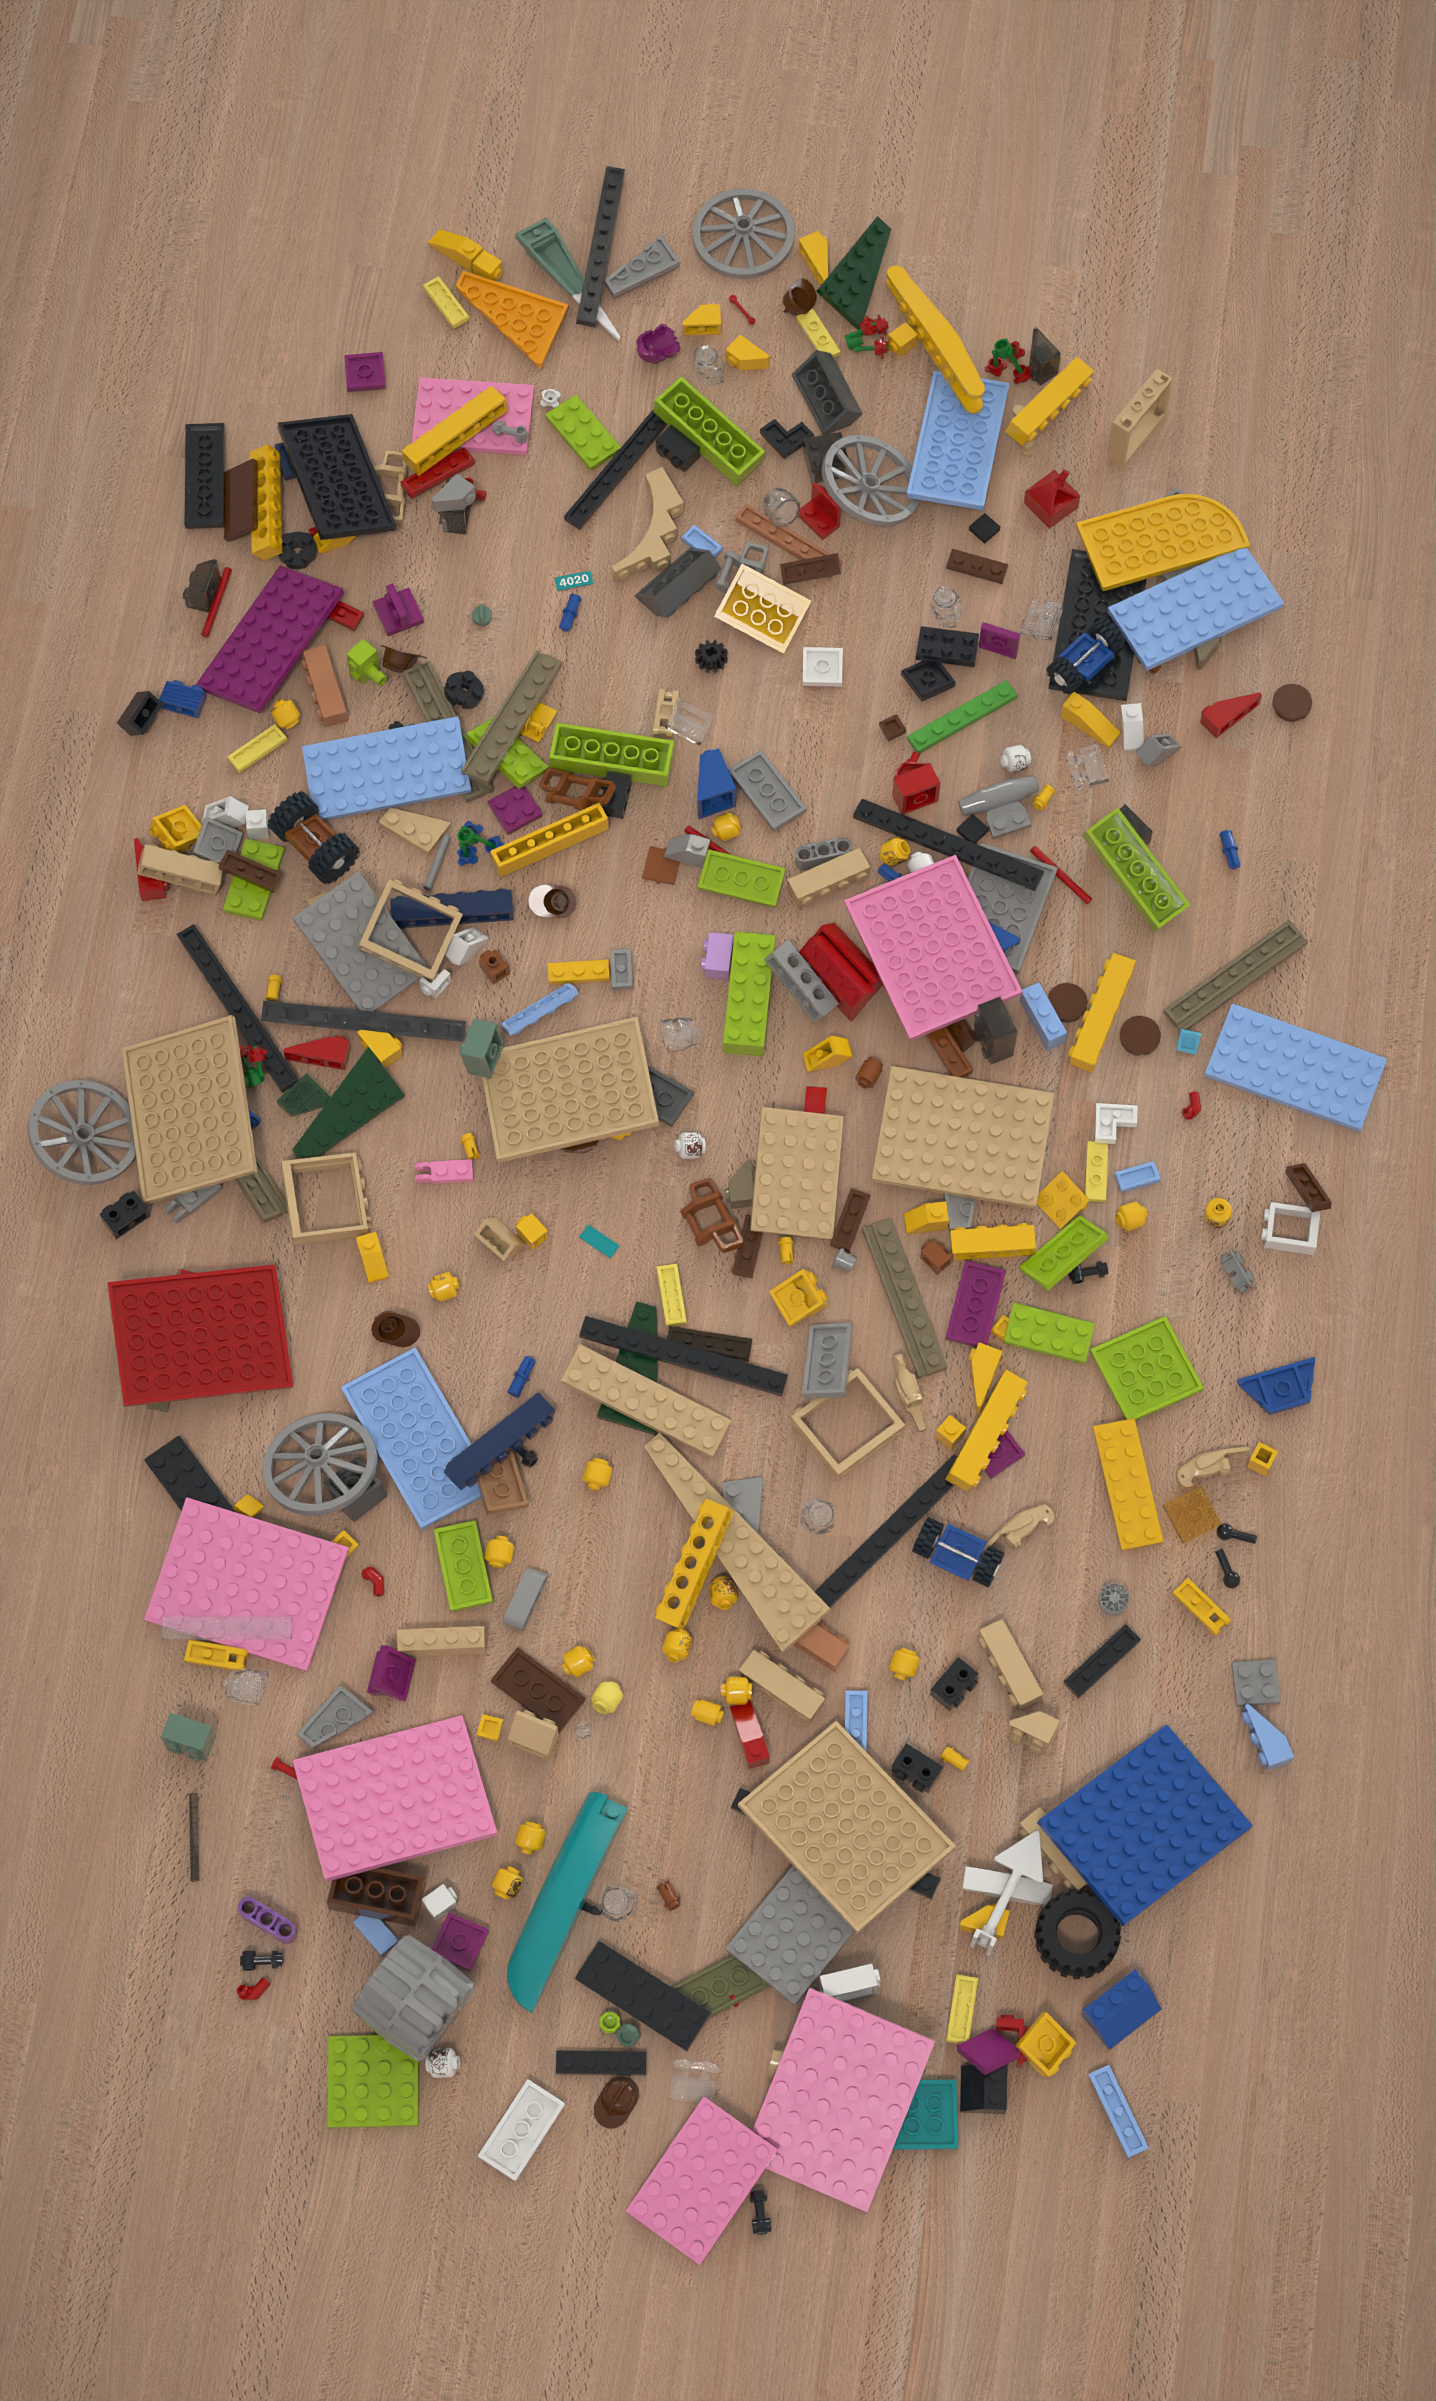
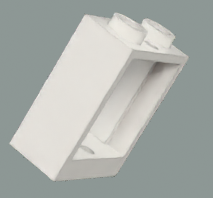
[1261,1202,1320,1255]
[819,1964,881,2002]

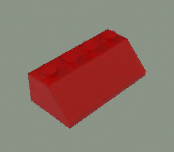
[813,923,883,995]
[799,935,876,1021]

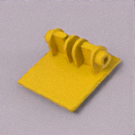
[520,702,558,743]
[1037,1171,1090,1229]

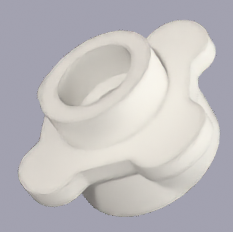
[540,389,561,408]

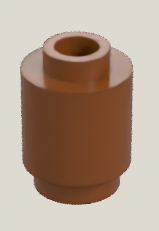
[855,1057,883,1089]

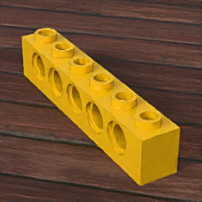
[249,444,282,561]
[655,1499,734,1630]

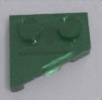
[277,1073,331,1117]

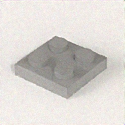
[191,817,243,864]
[1231,1660,1281,1707]

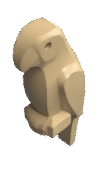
[892,1353,926,1432]
[1176,1447,1250,1488]
[983,1504,1054,1553]

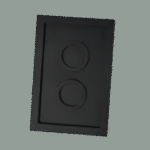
[916,626,979,667]

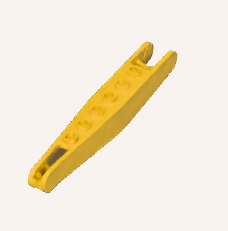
[886,265,985,414]

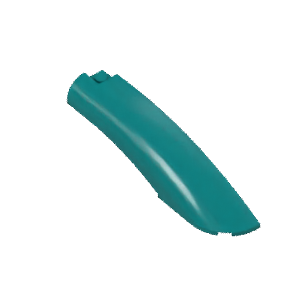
[507,1792,627,2014]

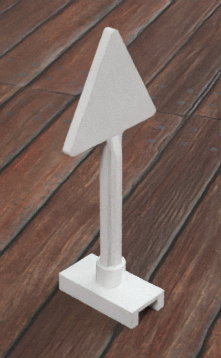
[970,1831,1043,1956]

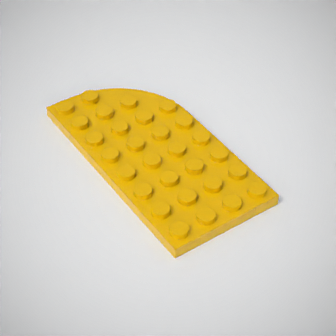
[1076,494,1250,592]

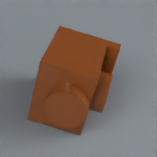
[479,949,510,985]
[920,1240,953,1275]

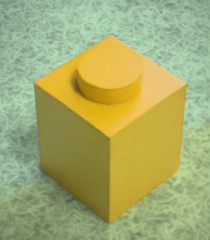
[472,250,503,281]
[888,322,918,357]
[516,1213,549,1251]
[935,1415,966,1451]
[1247,1442,1278,1477]

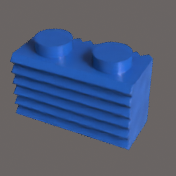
[159,680,206,718]

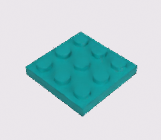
[892,2080,958,2150]

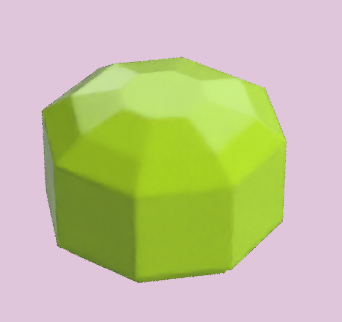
[599,2012,620,2034]

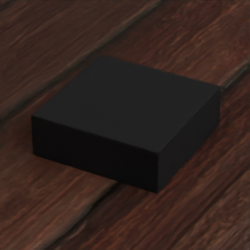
[969,513,1001,544]
[956,814,989,844]

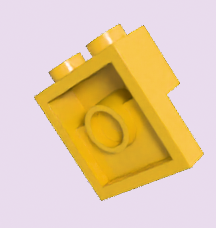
[149,804,202,853]
[769,1269,829,1327]
[1015,2012,1076,2077]

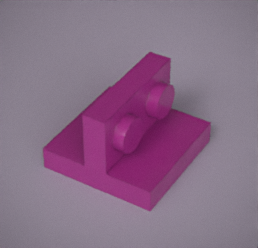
[373,583,424,636]
[367,1645,416,1701]

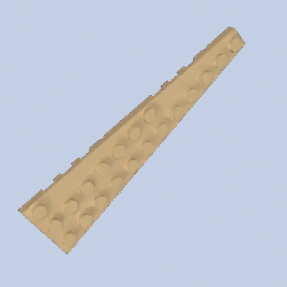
[644,1432,831,1654]

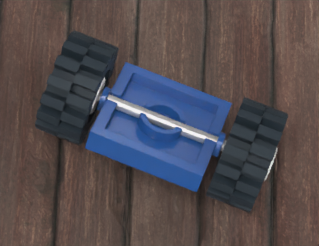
[1046,618,1125,694]
[912,1517,1005,1588]

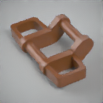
[539,767,616,810]
[680,1178,743,1253]

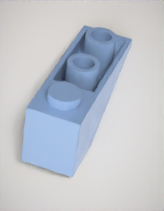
[1241,1704,1294,1771]

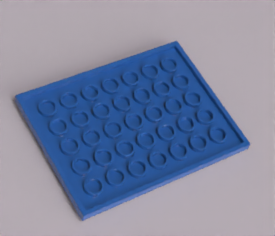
[1037,1725,1253,1927]

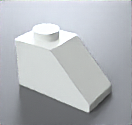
[1119,703,1144,751]
[202,796,249,828]
[445,927,488,966]

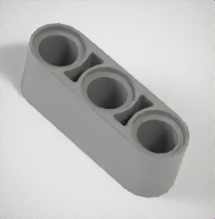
[795,837,852,870]
[503,1567,548,1631]

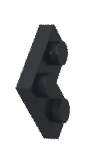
[760,419,814,459]

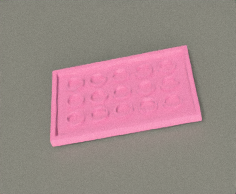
[412,377,534,455]
[626,2097,778,2265]

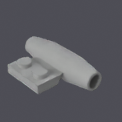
[958,776,1039,839]

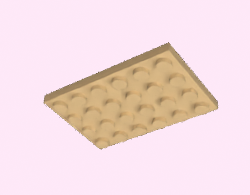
[750,1107,844,1240]

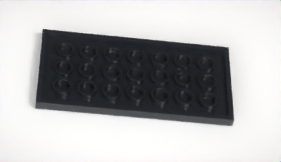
[277,414,396,540]
[1048,549,1147,701]

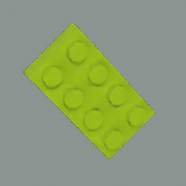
[545,395,621,471]
[465,716,549,789]
[223,839,285,921]
[698,849,786,908]
[1019,1215,1109,1291]
[1003,1302,1095,1365]
[433,1520,493,1612]

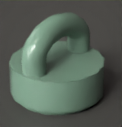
[472,604,492,626]
[616,2023,640,2047]

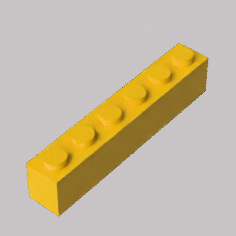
[1005,357,1094,446]
[402,386,509,476]
[490,803,609,878]
[1068,953,1136,1073]
[945,1369,1027,1492]

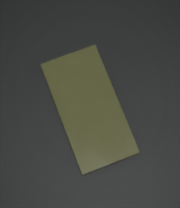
[672,1955,769,2019]

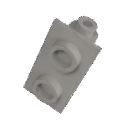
[1221,1249,1256,1293]

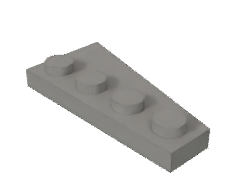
[605,234,680,298]
[721,1477,763,1533]

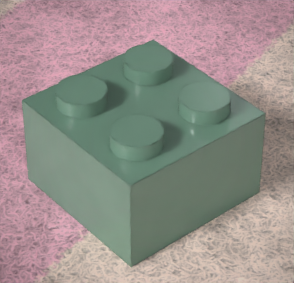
[459,1019,504,1079]
[161,1713,216,1762]

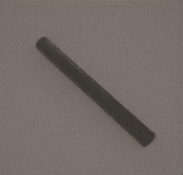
[189,1793,199,1882]

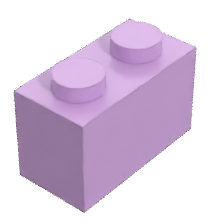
[701,932,733,980]

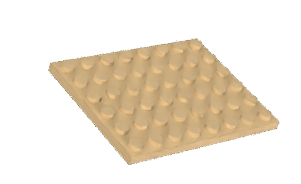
[122,1015,258,1205]
[482,1017,660,1163]
[871,1066,1054,1209]
[738,1721,956,1934]

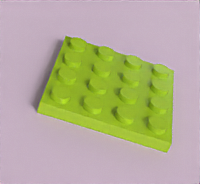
[1090,1316,1204,1421]
[327,2035,419,2129]

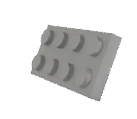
[728,750,807,832]
[802,1323,853,1399]

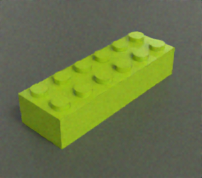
[653,376,765,486]
[549,723,675,787]
[1082,807,1190,932]
[723,932,775,1056]

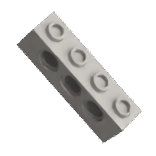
[764,940,839,1023]

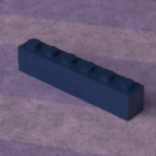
[390,889,514,929]
[444,1392,556,1491]

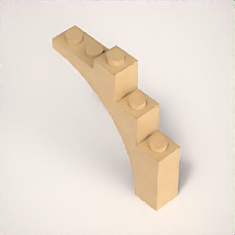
[611,467,684,582]

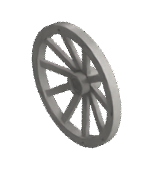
[693,189,794,279]
[822,435,920,526]
[27,1080,136,1185]
[263,1413,377,1516]

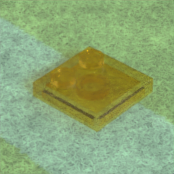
[1163,1486,1221,1544]

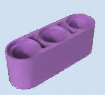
[238,1897,297,1944]

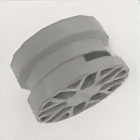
[1098,1583,1129,1615]

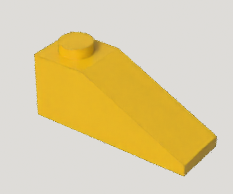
[428,229,483,273]
[798,230,829,285]
[1060,692,1121,748]
[968,1343,1003,1414]

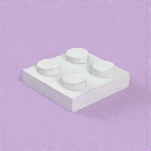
[802,647,843,687]

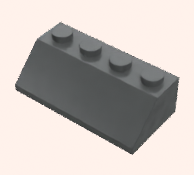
[792,350,863,435]
[635,547,721,617]

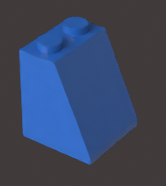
[697,748,736,819]

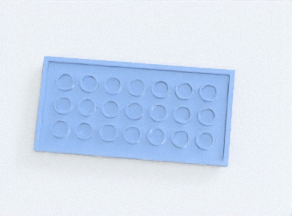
[907,370,1009,511]
[1107,548,1284,671]
[302,716,472,821]
[1204,1003,1387,1132]
[341,1348,481,1530]

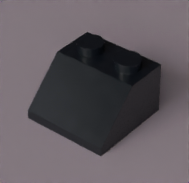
[960,2064,1007,2114]

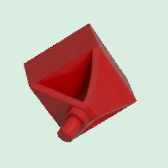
[1024,469,1080,529]
[892,751,940,815]

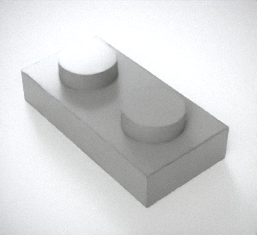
[611,949,633,990]

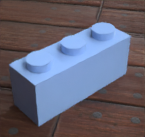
[1019,982,1067,1051]

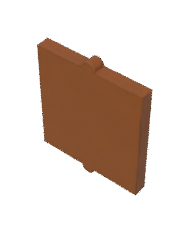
[642,846,680,885]

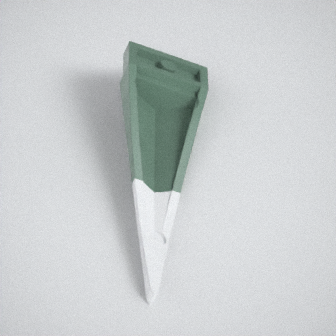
[515,218,620,341]

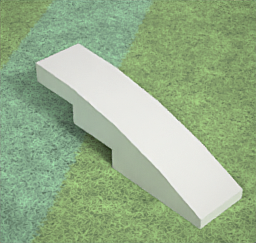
[963,1866,1053,1906]

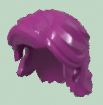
[636,324,680,363]

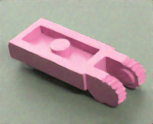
[414,1159,473,1184]

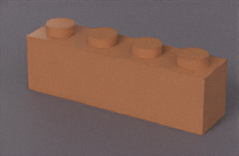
[301,645,348,727]
[763,1623,849,1672]

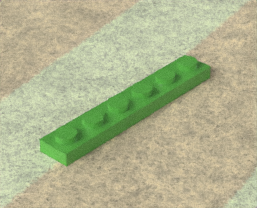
[907,680,1018,754]

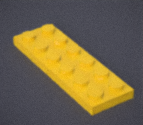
[1092,1418,1164,1551]

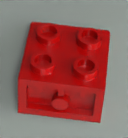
[797,482,841,540]

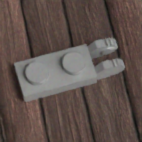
[165,1184,222,1223]

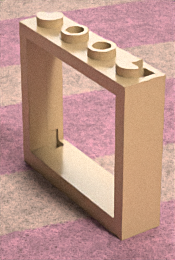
[1107,369,1173,469]
[356,879,463,982]
[281,1152,371,1245]
[791,1368,905,1481]

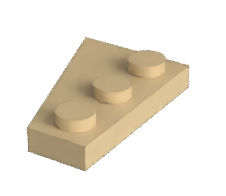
[379,807,452,856]

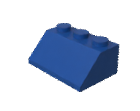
[1081,1969,1161,2050]

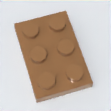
[477,1451,529,1515]

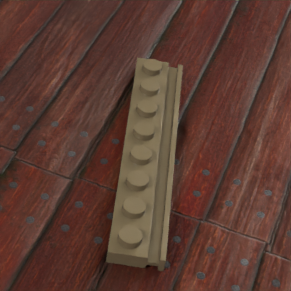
[461,650,562,786]
[403,661,493,803]
[1163,920,1308,1031]
[235,1154,288,1224]
[862,1218,947,1379]

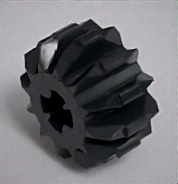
[695,640,728,674]

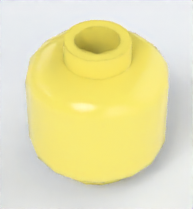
[591,1681,623,1714]

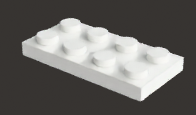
[478,2079,566,2182]

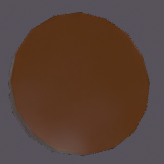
[1272,684,1312,722]
[1048,983,1088,1023]
[1120,1016,1161,1056]

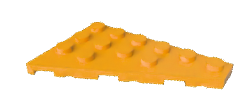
[456,271,569,368]

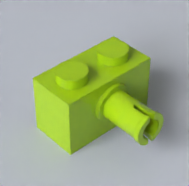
[346,639,387,686]

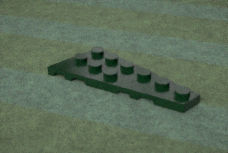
[816,216,891,330]
[292,1047,405,1159]
[597,1301,658,1436]

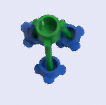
[457,821,505,866]

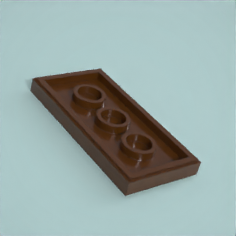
[224,458,257,542]
[491,1647,586,1734]

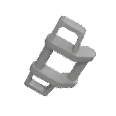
[715,542,768,594]

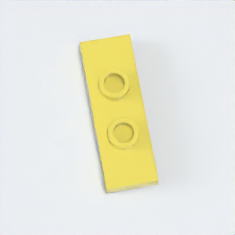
[423,276,469,329]
[796,309,841,358]
[227,724,288,774]
[1085,1141,1108,1203]
[656,1264,687,1327]
[946,1974,978,2044]

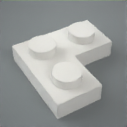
[1095,1103,1138,1144]

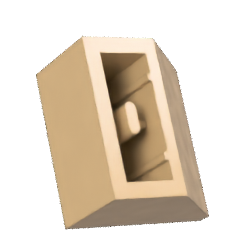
[508,1710,559,1761]
[1006,1711,1060,1754]

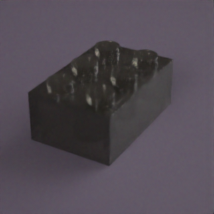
[973,997,1017,1065]

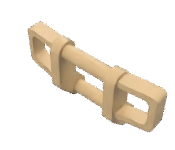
[373,450,408,524]

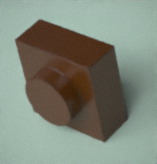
[879,714,906,742]

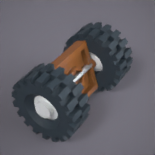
[268,791,360,884]

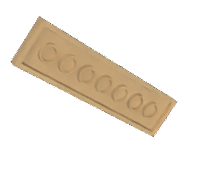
[560,1344,731,1459]

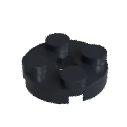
[278,532,317,570]
[444,671,484,709]

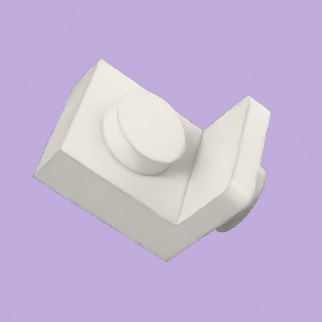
[419,969,452,999]

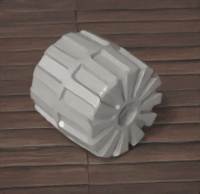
[352,1935,475,2061]

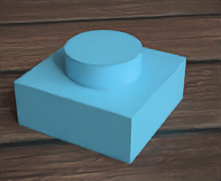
[1176,1029,1201,1055]

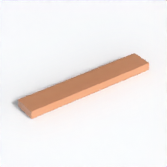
[735,504,843,579]

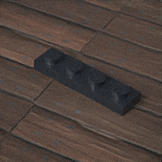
[1063,1624,1141,1699]
[556,2050,646,2076]

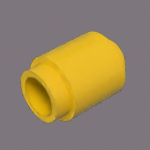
[691,1699,724,1727]

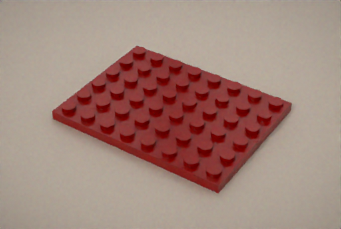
[107,1264,293,1407]

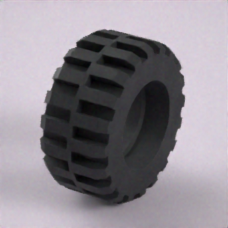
[1034,1889,1121,1979]

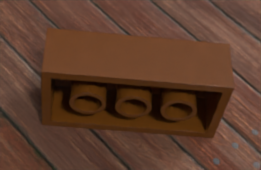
[327,1868,425,1927]

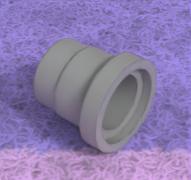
[832,1248,857,1272]

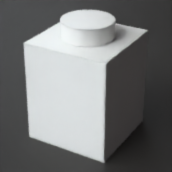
[246,809,269,839]
[422,1884,458,1922]

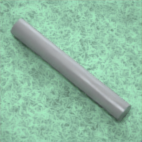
[424,834,451,890]

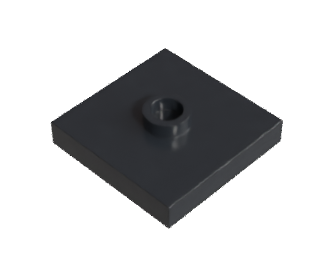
[901,661,956,702]

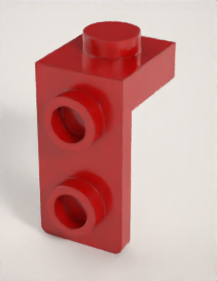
[995,2014,1028,2068]

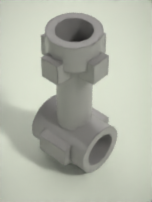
[492,421,529,444]

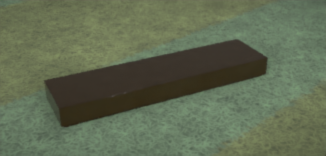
[667,1326,752,1361]

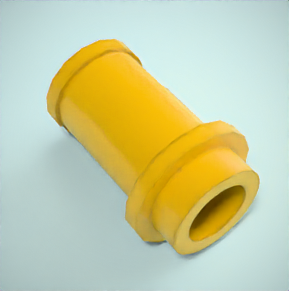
[1032,785,1055,811]
[265,974,283,1002]
[460,1133,480,1160]
[778,1237,794,1265]
[940,1746,970,1772]

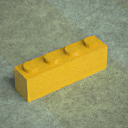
[949,1223,1036,1261]

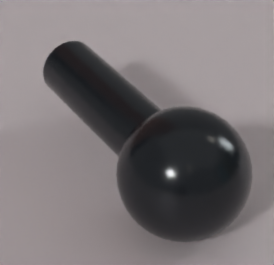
[1217,1523,1257,1544]
[1215,1548,1240,1588]

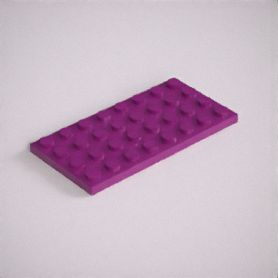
[196,566,344,714]

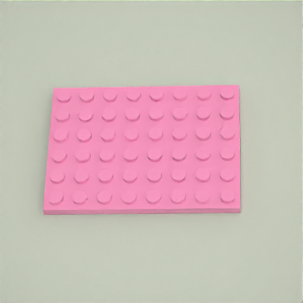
[844,855,1023,1041]
[144,1497,349,1672]
[293,1715,497,1882]
[752,1988,935,2212]

